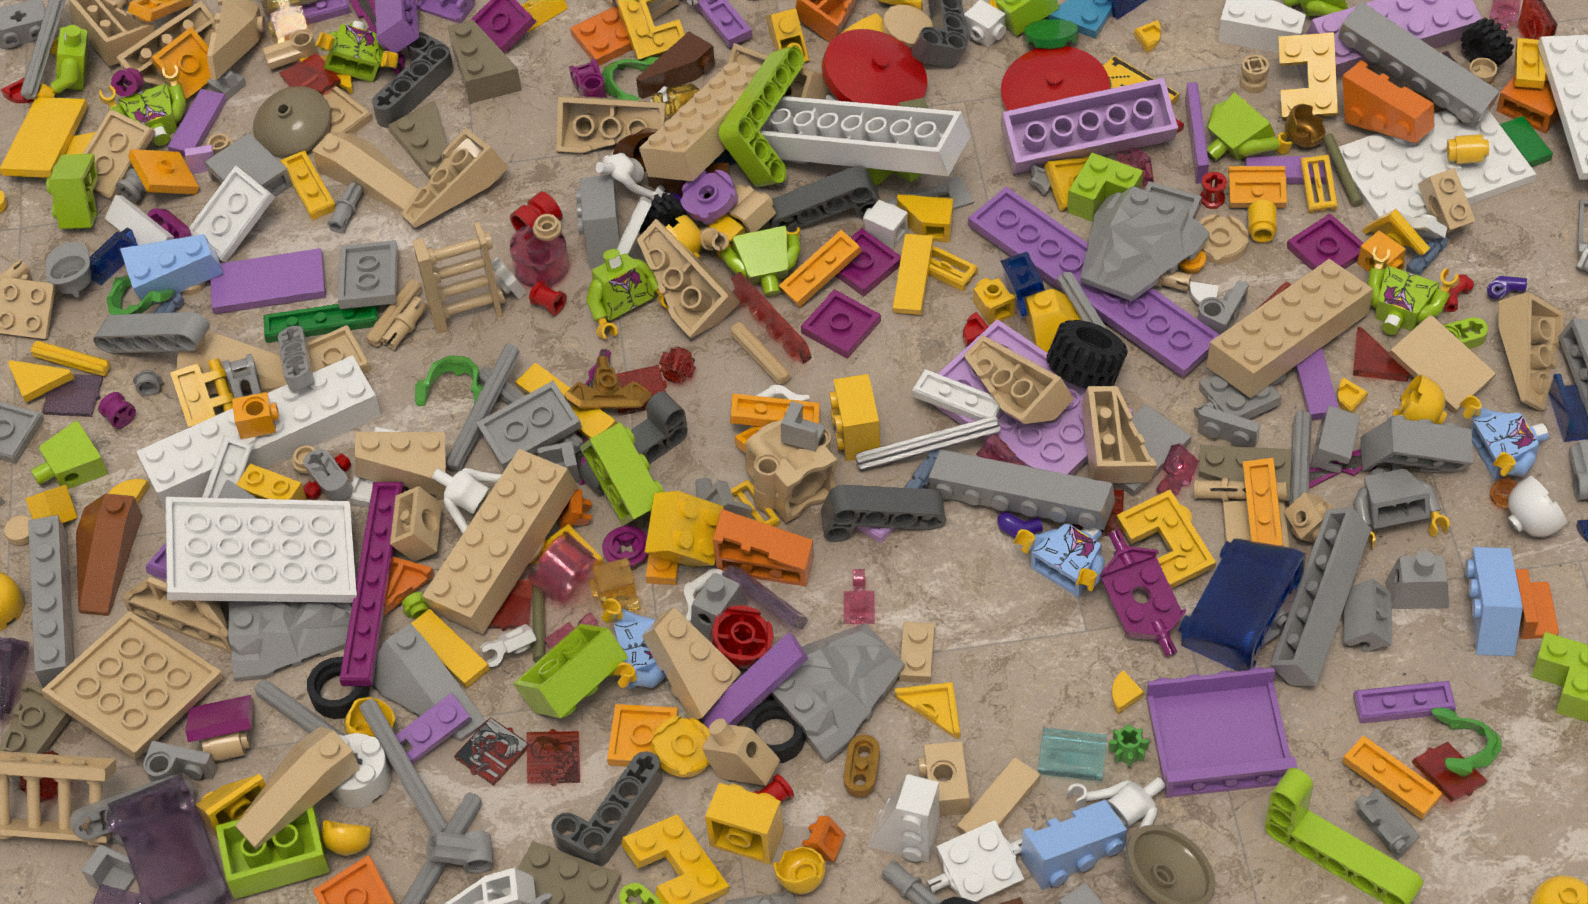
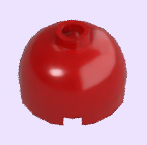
[710,605,774,669]

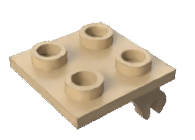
[0,274,57,340]

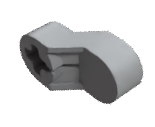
[303,449,353,501]

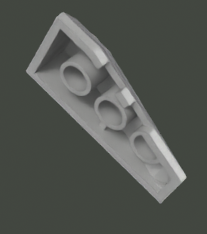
[373,623,486,742]

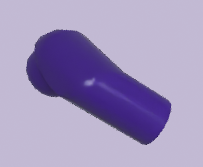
[1486,276,1527,300]
[997,512,1043,538]

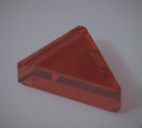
[1353,327,1409,382]

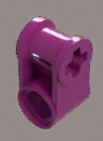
[569,58,607,98]

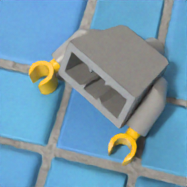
[1353,468,1450,550]

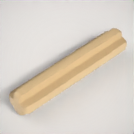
[366,279,422,347]
[730,321,791,385]

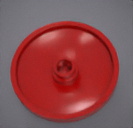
[821,29,927,106]
[1001,46,1110,111]

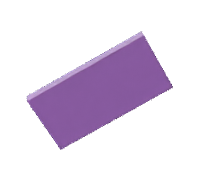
[211,248,326,314]

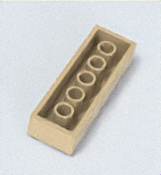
[639,62,761,181]
[1207,259,1373,398]
[422,449,578,635]

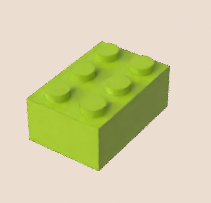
[579,422,664,526]
[513,623,628,718]
[216,805,330,899]

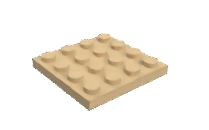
[42,611,223,760]

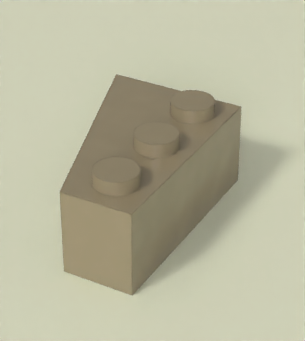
[447,20,522,104]

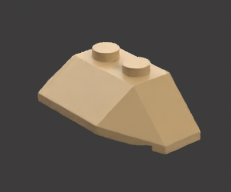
[116,0,215,87]
[122,577,232,653]

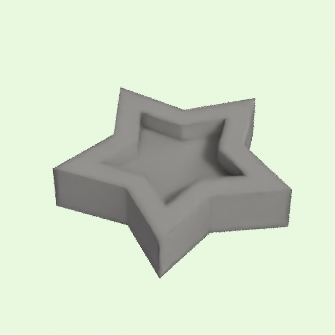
[1028,164,1051,196]

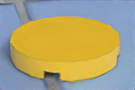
[651,716,710,777]

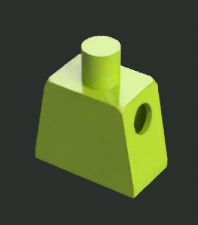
[30,420,108,489]

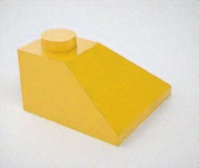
[1024,289,1081,353]
[195,774,266,840]

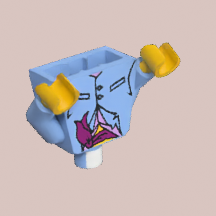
[1460,395,1549,481]
[1013,524,1105,598]
[601,598,666,689]

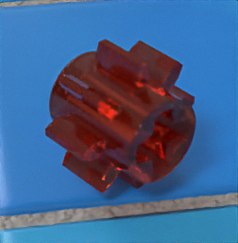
[659,347,696,383]

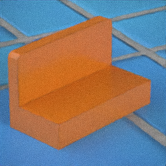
[1515,569,1559,639]

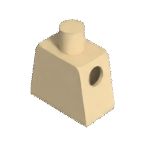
[703,719,780,786]

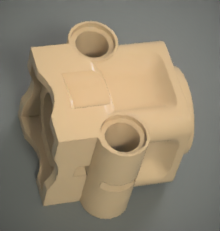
[746,419,837,523]

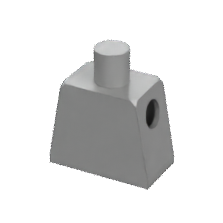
[1385,550,1449,609]
[691,573,748,641]

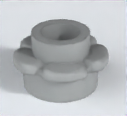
[133,370,162,396]

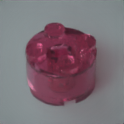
[510,225,570,288]
[527,531,597,604]

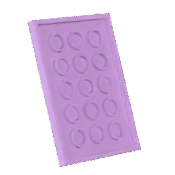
[934,319,1133,475]

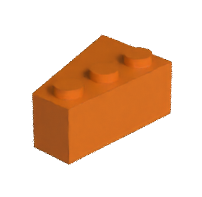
[713,509,814,587]

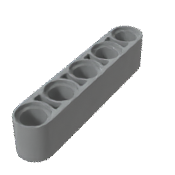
[93,312,210,353]

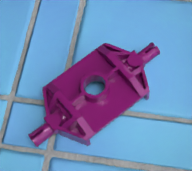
[1099,529,1187,658]

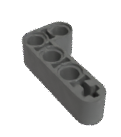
[911,0,968,67]
[372,32,454,128]
[770,166,880,232]
[579,391,688,496]
[821,485,946,542]
[551,751,662,866]

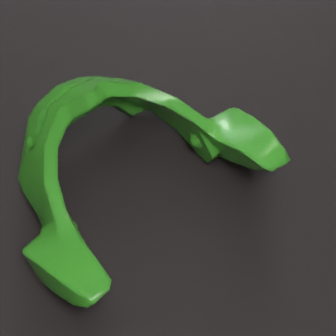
[602,57,658,101]
[107,276,176,315]
[415,355,484,406]
[1431,707,1502,777]

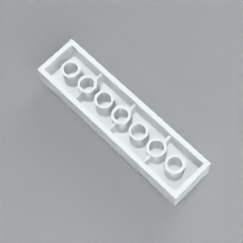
[760,96,971,176]
[136,355,382,511]

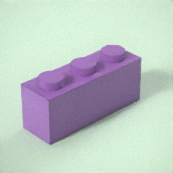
[374,0,419,53]

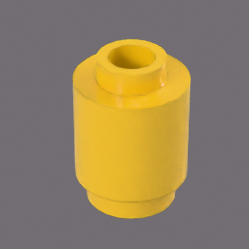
[1447,134,1489,164]
[1248,199,1277,243]

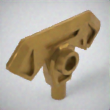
[564,356,652,409]

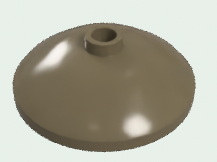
[253,86,331,158]
[1125,825,1215,904]

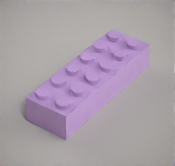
[1306,0,1482,78]
[1000,77,1178,175]

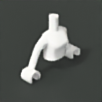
[595,150,670,200]
[432,468,502,534]
[1067,777,1165,857]

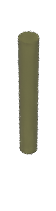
[1323,134,1363,207]
[532,578,545,662]

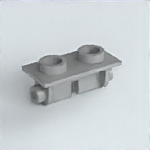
[1355,788,1421,859]

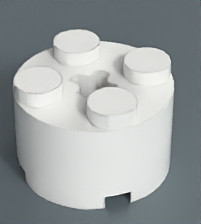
[330,733,391,808]

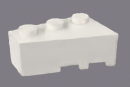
[1218,0,1306,53]
[866,774,940,862]

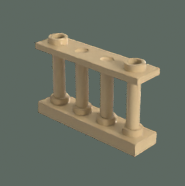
[412,222,505,334]
[0,751,116,846]

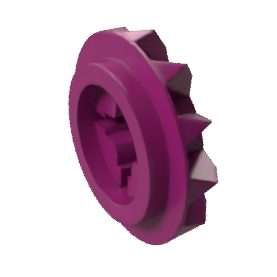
[602,526,648,570]

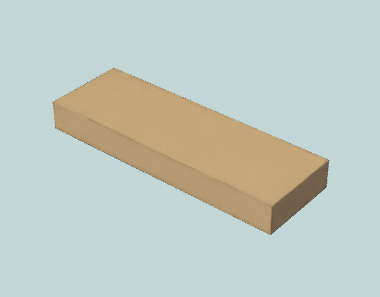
[957,757,1041,835]

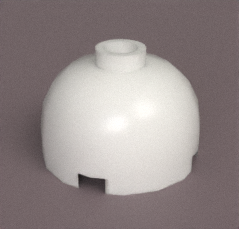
[1508,475,1568,538]

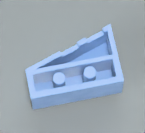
[120,234,223,305]
[1465,547,1523,656]
[1021,800,1127,891]

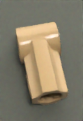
[263,28,319,70]

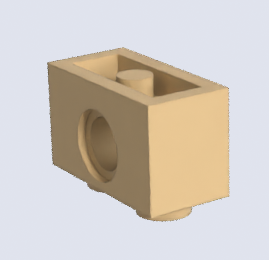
[1417,168,1475,234]
[390,486,442,562]
[918,741,970,816]

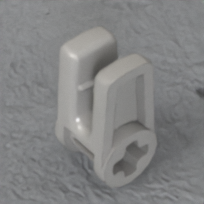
[223,353,262,398]

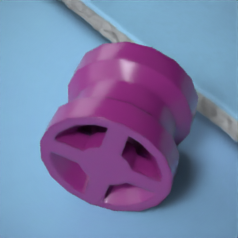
[111,68,144,97]
[98,392,136,428]

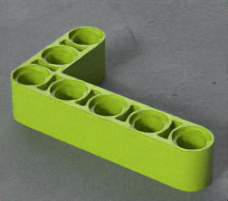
[718,46,804,188]
[1264,767,1424,904]

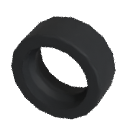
[307,657,369,719]
[745,700,806,763]

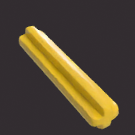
[31,341,111,376]

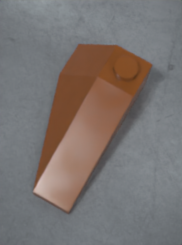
[76,493,143,616]

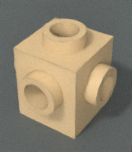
[1283,492,1333,543]

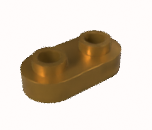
[843,735,880,797]

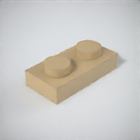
[899,622,935,683]

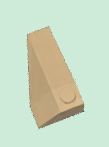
[556,95,666,153]
[400,128,509,228]
[312,133,418,211]

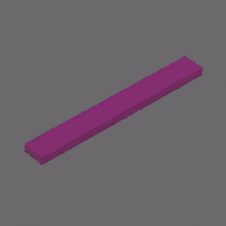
[339,482,405,686]

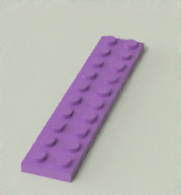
[968,187,1220,378]

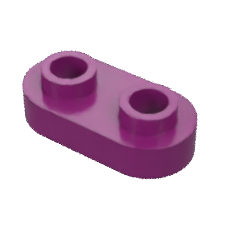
[147,208,191,239]

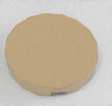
[881,4,932,49]
[1200,214,1249,264]

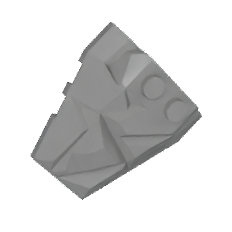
[1081,186,1209,301]
[228,601,352,682]
[767,623,905,763]

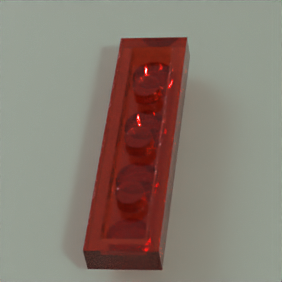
[731,272,812,364]

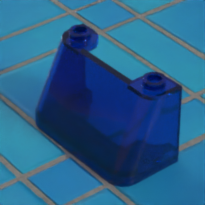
[1178,538,1306,672]

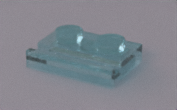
[1038,728,1107,781]

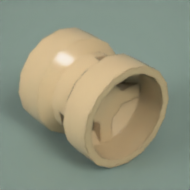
[1240,55,1269,93]
[1469,58,1497,86]

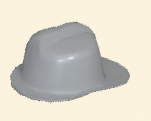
[45,242,92,298]

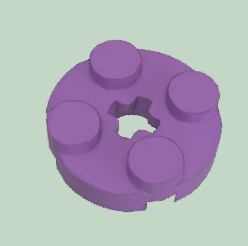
[680,170,738,225]

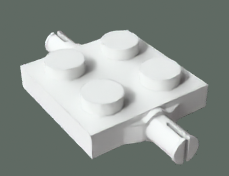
[926,820,1024,902]

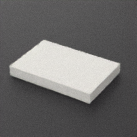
[189,165,275,263]

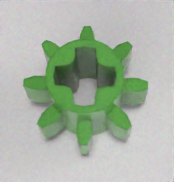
[1108,724,1149,767]

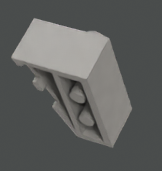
[575,174,620,269]
[1360,415,1474,473]

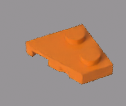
[384,557,434,616]

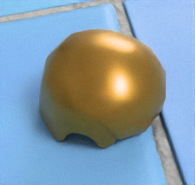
[1284,103,1326,148]

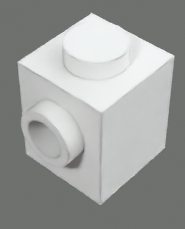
[964,0,1006,47]
[863,200,908,249]

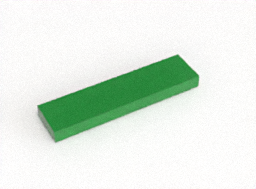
[263,304,379,343]

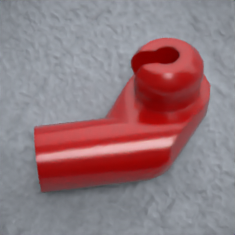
[1444,274,1474,312]

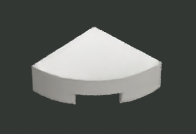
[1189,281,1219,305]

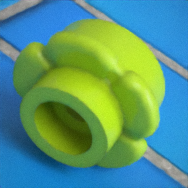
[402,592,430,620]

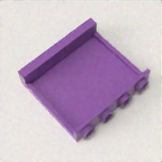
[1146,667,1297,798]

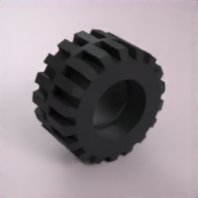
[1046,320,1128,389]

